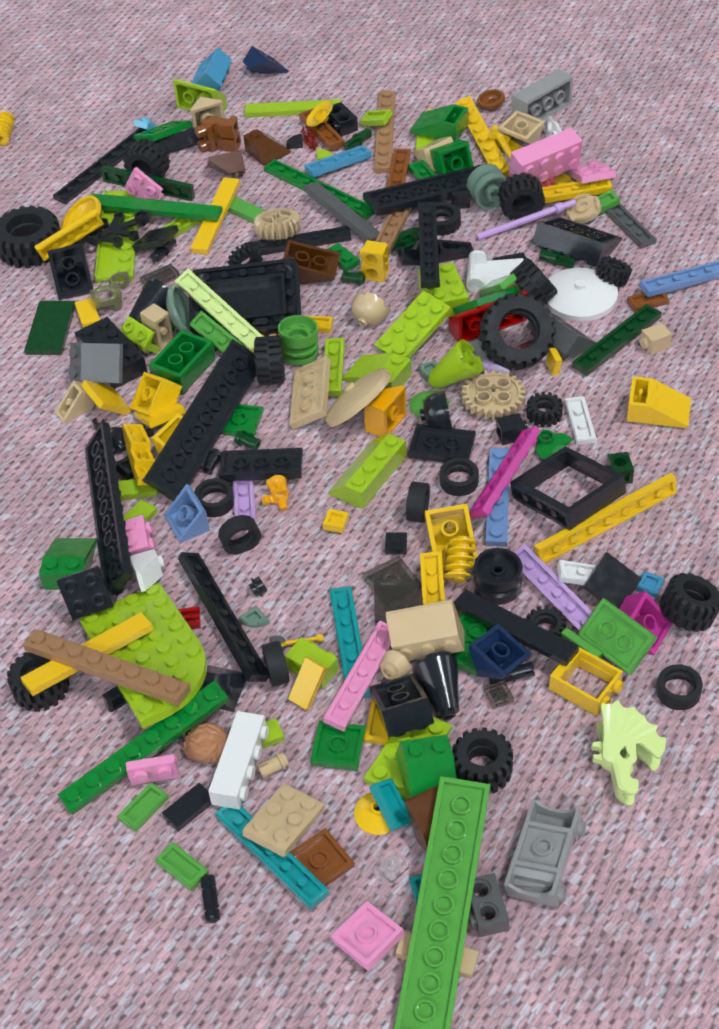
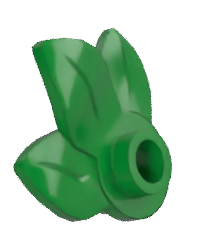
[536,430,572,460]

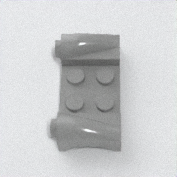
[504,799,586,907]

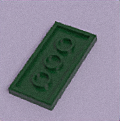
[24,301,76,355]

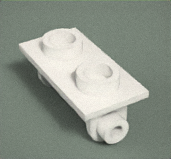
[542,116,562,137]

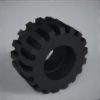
[123,139,170,178]
[498,173,545,220]
[510,258,558,306]
[254,335,285,386]
[659,573,719,632]
[7,652,70,712]
[452,727,513,794]

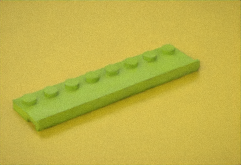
[95,189,138,284]

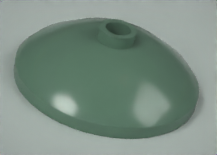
[166,284,193,334]

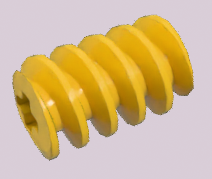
[0,111,15,146]
[444,536,477,584]

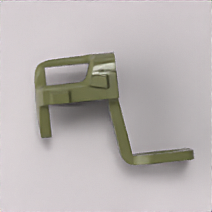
[90,271,129,310]

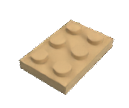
[243,783,325,858]

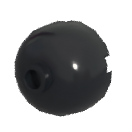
[420,391,452,429]

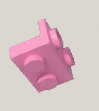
[125,515,157,556]
[126,754,179,786]

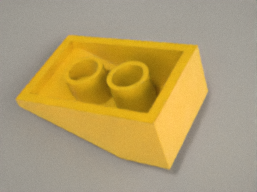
[425,504,478,573]

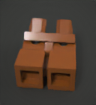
[194,116,241,153]

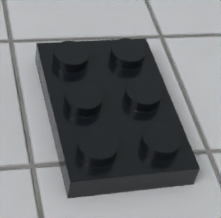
[408,424,476,463]

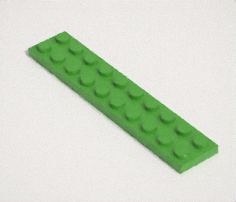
[394,776,490,1029]

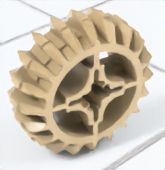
[254,208,301,241]

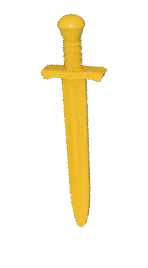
[488,125,513,159]

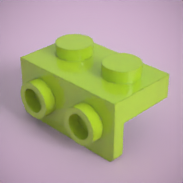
[120,316,161,354]

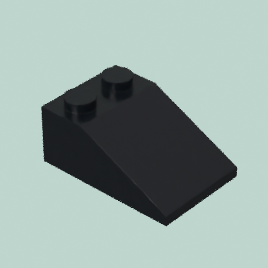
[47,243,94,300]
[369,673,434,737]

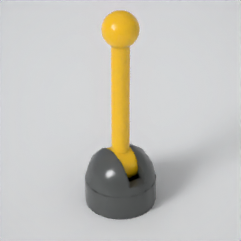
[269,634,324,651]

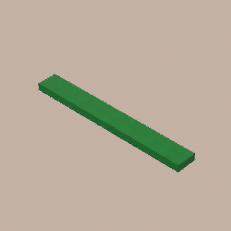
[264,159,375,220]
[91,193,223,222]

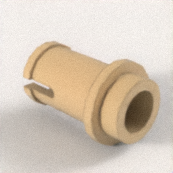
[257,752,289,779]

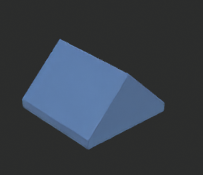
[164,484,210,543]

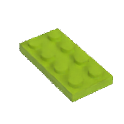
[374,290,452,358]
[364,717,452,801]

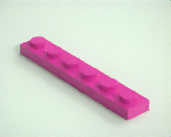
[469,425,540,519]

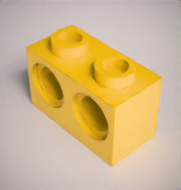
[360,240,389,282]

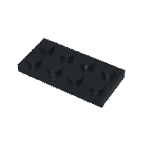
[219,448,303,482]

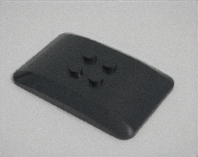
[189,258,302,338]

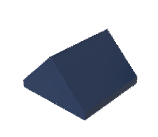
[468,624,532,679]

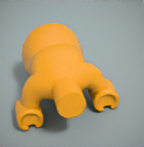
[261,475,289,512]

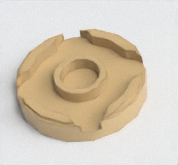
[566,193,602,224]

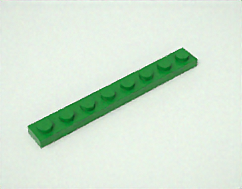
[57,680,230,815]

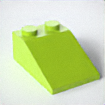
[343,353,412,389]

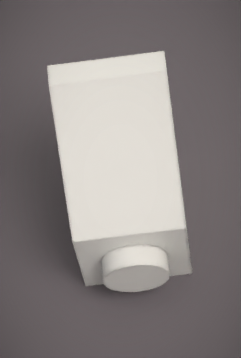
[130,549,165,592]

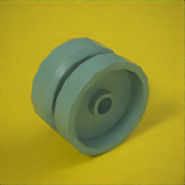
[466,164,507,210]

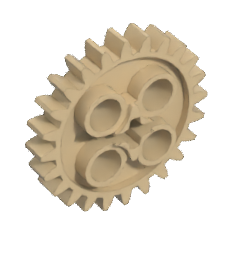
[461,369,526,421]

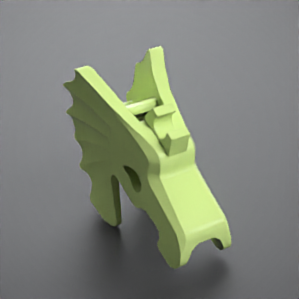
[591,700,666,806]

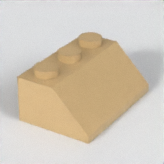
[386,600,464,661]

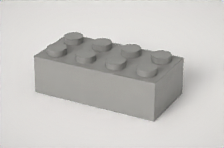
[511,69,573,120]

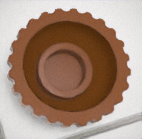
[477,89,505,111]

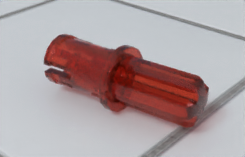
[301,126,318,150]

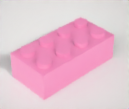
[509,128,583,182]

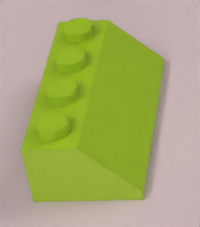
[328,433,407,509]

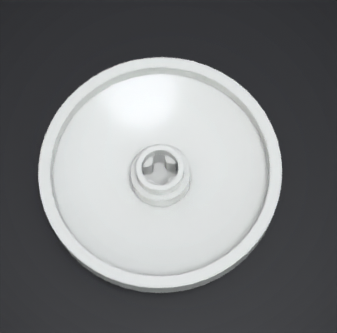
[545,268,618,321]

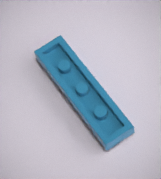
[304,145,372,177]

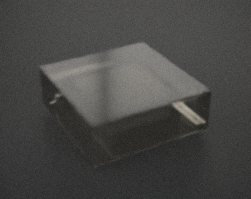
[483,680,514,710]

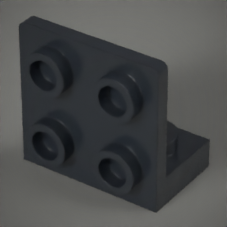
[56,566,118,620]

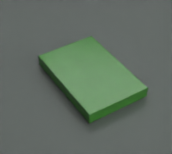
[578,598,658,676]

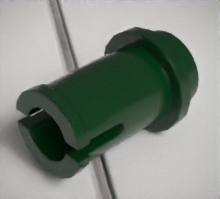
[341,271,366,286]
[234,430,261,450]

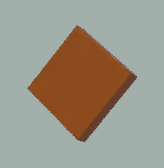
[290,828,355,887]

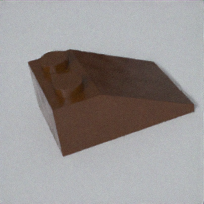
[283,240,340,283]

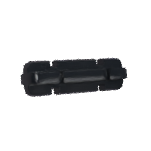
[200,874,220,924]

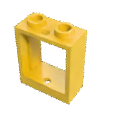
[549,647,624,716]

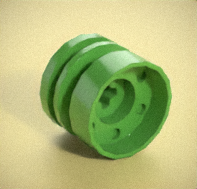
[278,315,319,365]

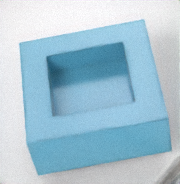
[134,117,157,130]

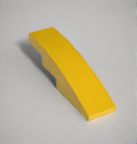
[122,424,155,485]

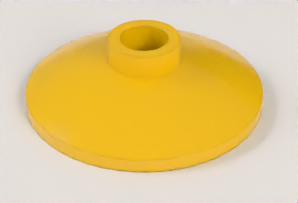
[306,100,333,127]
[354,793,391,835]

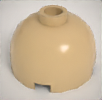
[352,291,390,327]

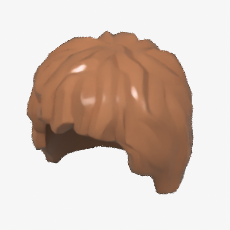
[183,723,228,765]

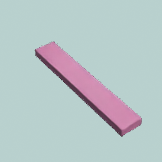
[323,620,391,732]

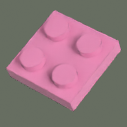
[330,901,405,971]

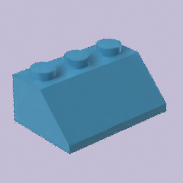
[191,47,232,91]

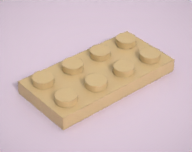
[289,355,331,429]

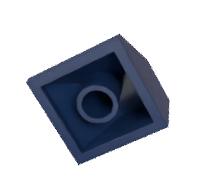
[242,46,289,74]

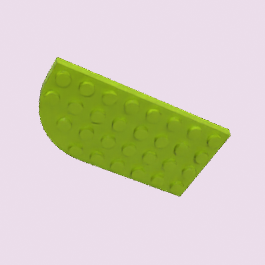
[79,582,208,729]

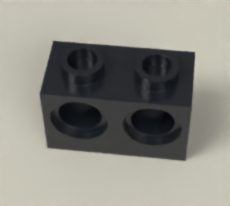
[326,102,358,137]

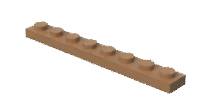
[374,90,396,173]
[23,629,191,706]

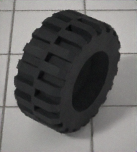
[0,206,61,268]
[478,292,556,370]

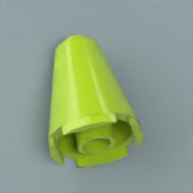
[428,340,484,389]

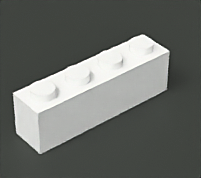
[208,711,269,810]

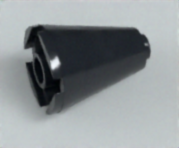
[129,278,168,324]
[412,651,459,720]

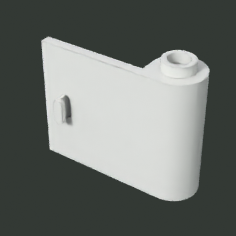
[466,250,524,292]

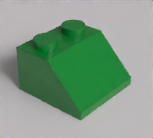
[430,139,474,175]

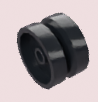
[473,548,523,605]

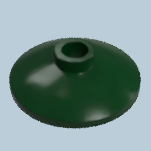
[393,227,419,249]

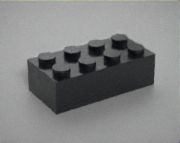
[75,317,148,389]

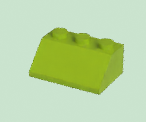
[173,79,227,111]

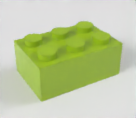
[418,262,469,318]

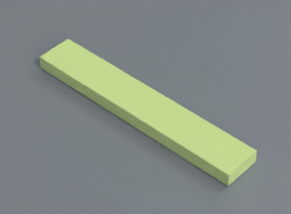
[175,269,264,352]

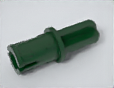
[343,128,372,151]
[539,249,576,269]

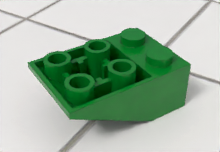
[410,104,468,141]

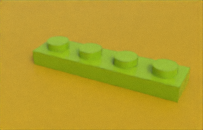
[324,338,345,397]

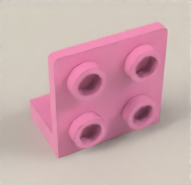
[124,167,164,200]

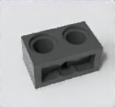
[469,873,509,938]

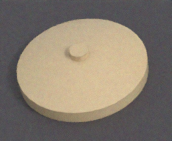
[324,368,391,427]

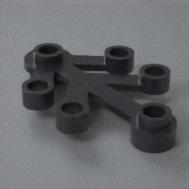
[85,210,149,248]

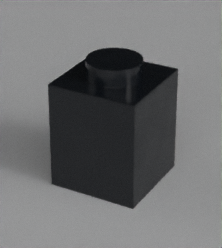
[496,413,528,445]

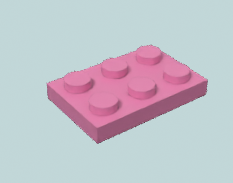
[566,160,616,183]

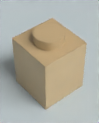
[640,323,672,355]

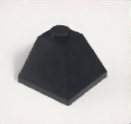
[198,665,247,712]

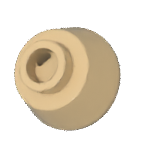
[380,650,410,680]

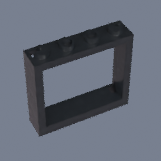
[510,446,626,531]

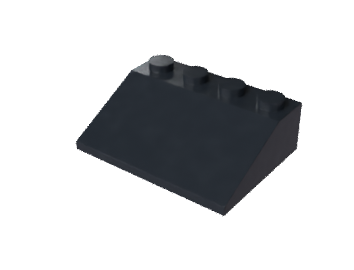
[532,217,622,266]

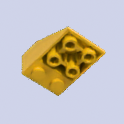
[627,376,691,428]

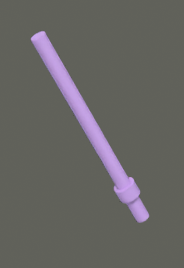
[476,199,576,240]

